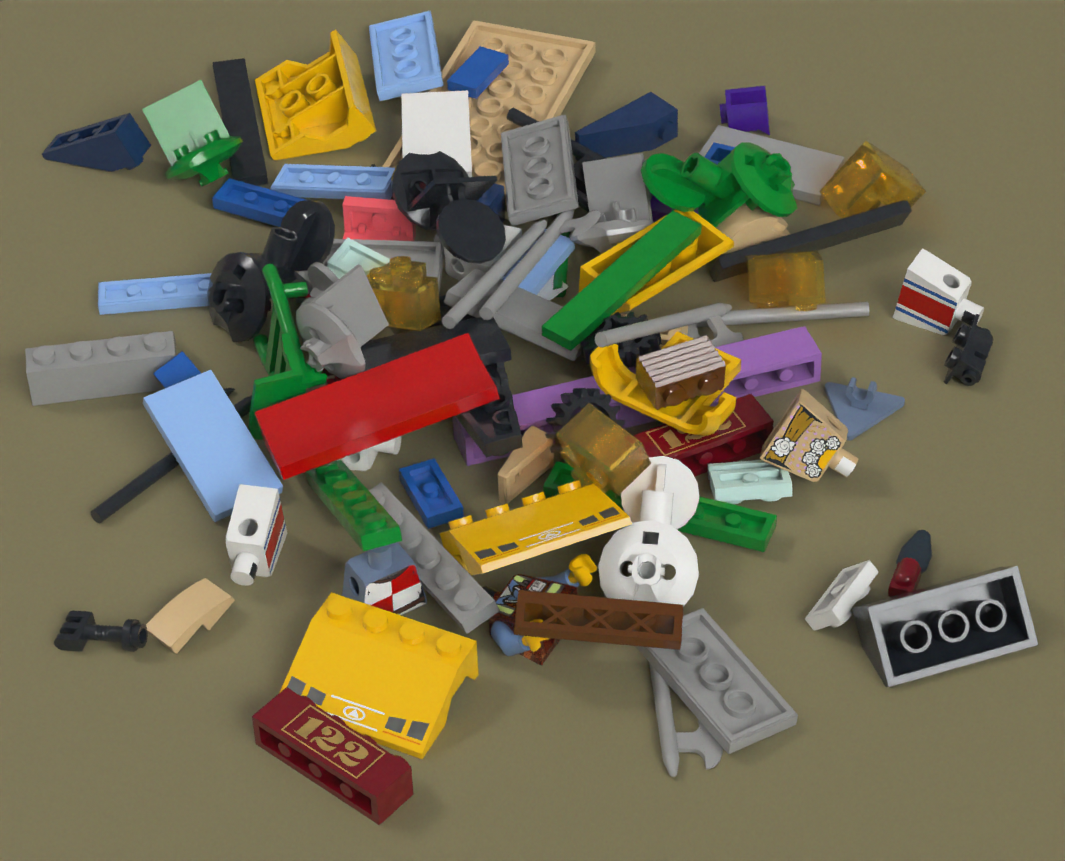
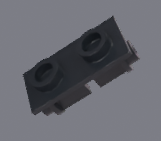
[944,314,993,386]

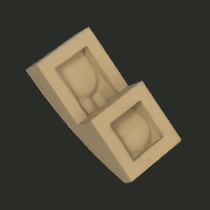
[146,578,235,654]

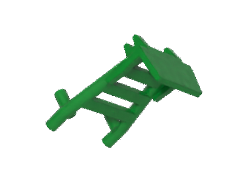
[248,264,327,440]

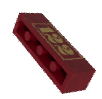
[617,394,774,478]
[252,687,414,825]

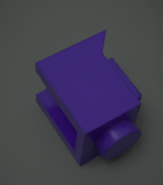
[720,86,770,135]

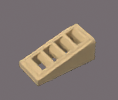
[497,426,554,504]

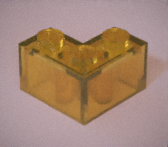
[819,140,926,219]
[746,251,826,311]
[366,256,441,331]
[556,403,652,495]

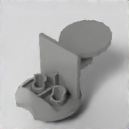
[569,153,654,255]
[296,262,389,379]

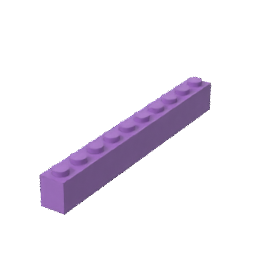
[453,326,822,466]

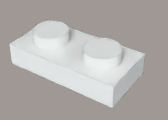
[805,560,879,631]

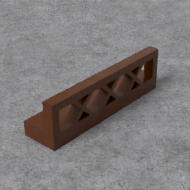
[514,590,683,650]

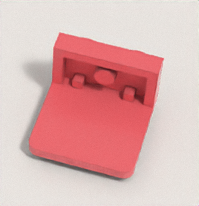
[342,196,416,241]

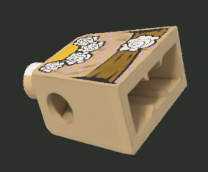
[760,389,859,482]

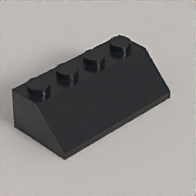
[852,566,1039,687]

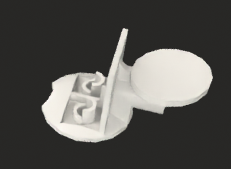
[598,456,700,607]

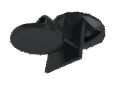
[391,151,506,264]
[207,200,335,342]

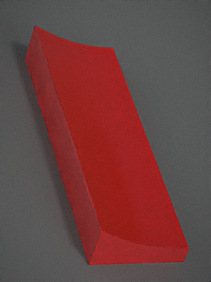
[255,333,500,480]

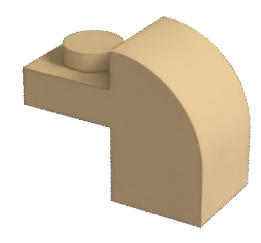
[716,203,790,254]

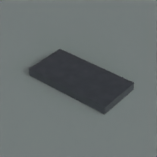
[360,317,512,371]

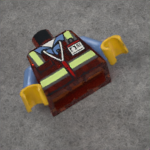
[482,554,597,665]

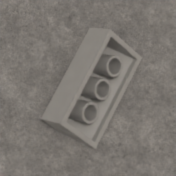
[25,331,177,406]

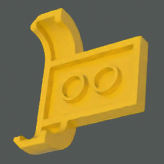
[590,331,741,436]

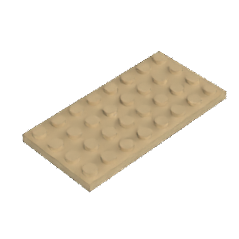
[382,20,596,206]

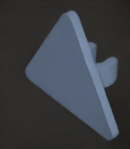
[824,377,905,440]

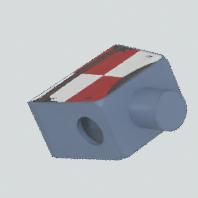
[342,542,427,615]

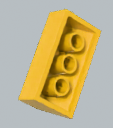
[579,210,734,315]

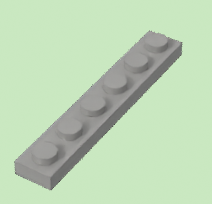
[368,482,500,634]

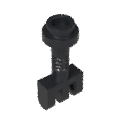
[54,610,148,652]

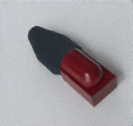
[888,530,932,597]

